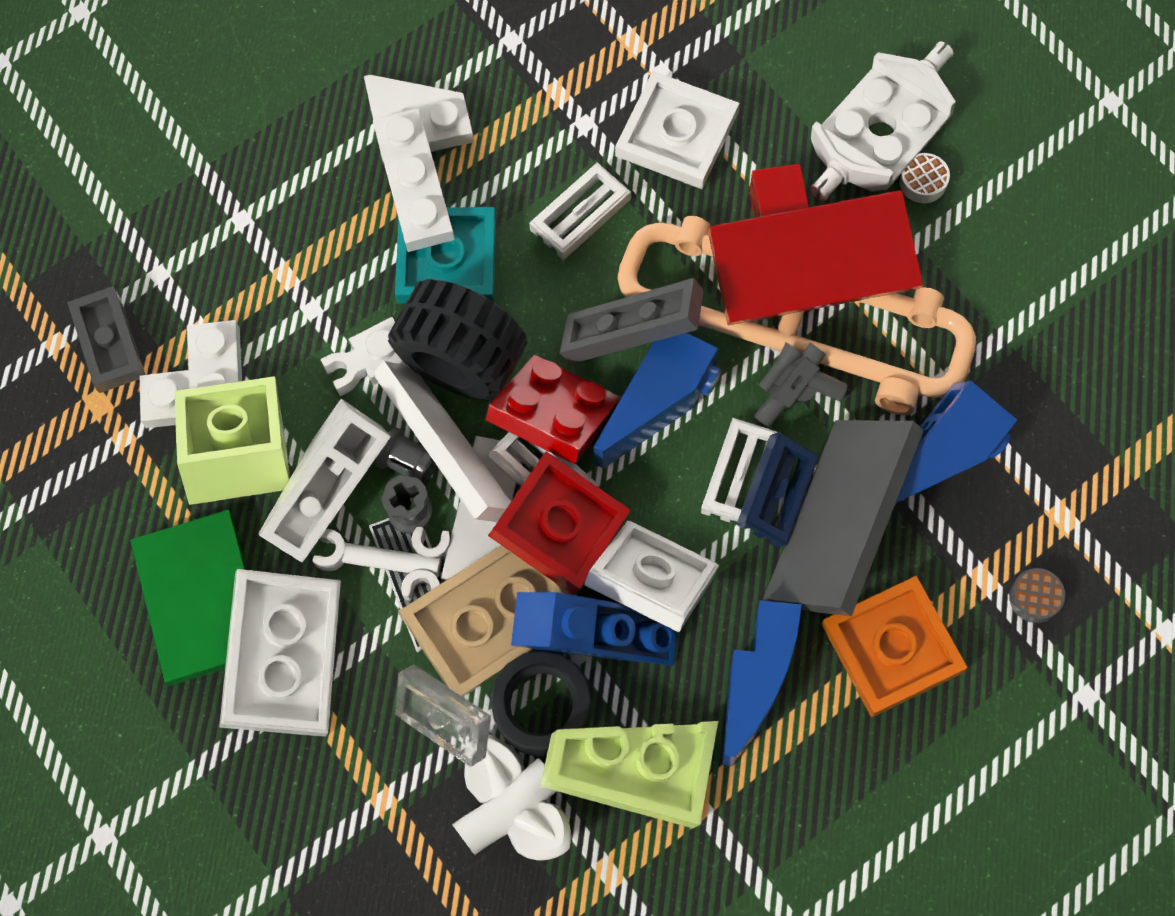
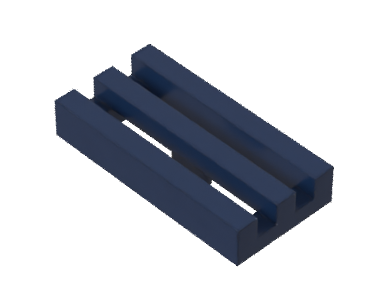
[736,432,819,547]

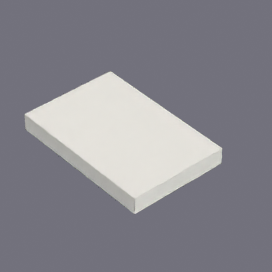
[219,569,341,737]

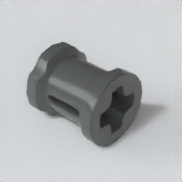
[375,427,437,485]
[381,475,433,534]

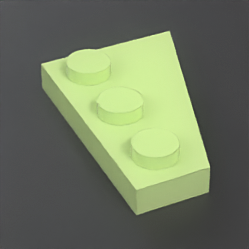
[540,721,718,828]

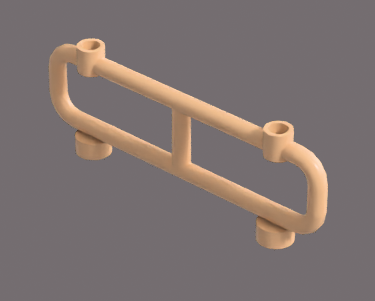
[617,216,976,415]

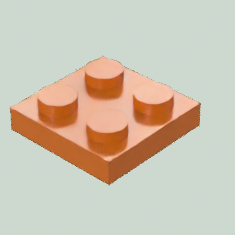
[822,576,968,718]

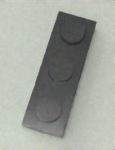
[560,278,704,364]

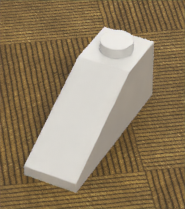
[259,399,391,562]

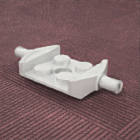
[810,41,956,201]

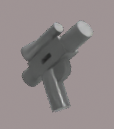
[754,342,847,428]

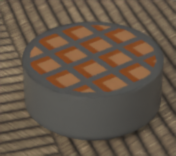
[1009,568,1065,623]

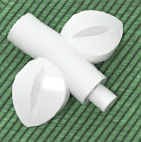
[452,732,571,860]

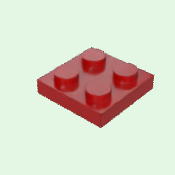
[485,355,621,465]
[488,451,630,595]

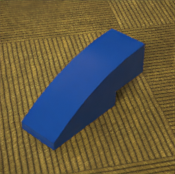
[722,600,802,766]

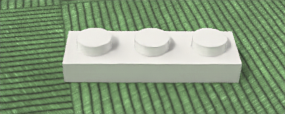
[373,108,455,252]

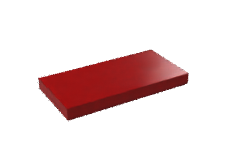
[707,190,923,326]

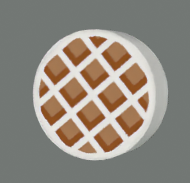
[899,153,950,203]

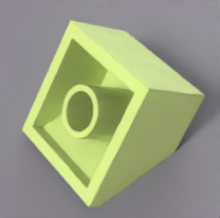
[174,376,290,505]

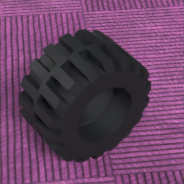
[388,279,528,400]

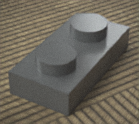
[67,286,146,393]

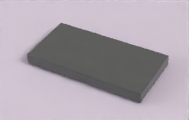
[763,420,924,616]

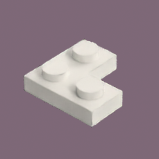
[140,320,242,428]

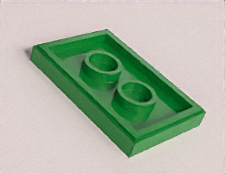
[130,509,247,686]

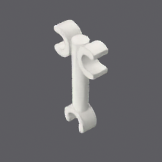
[313,527,451,601]

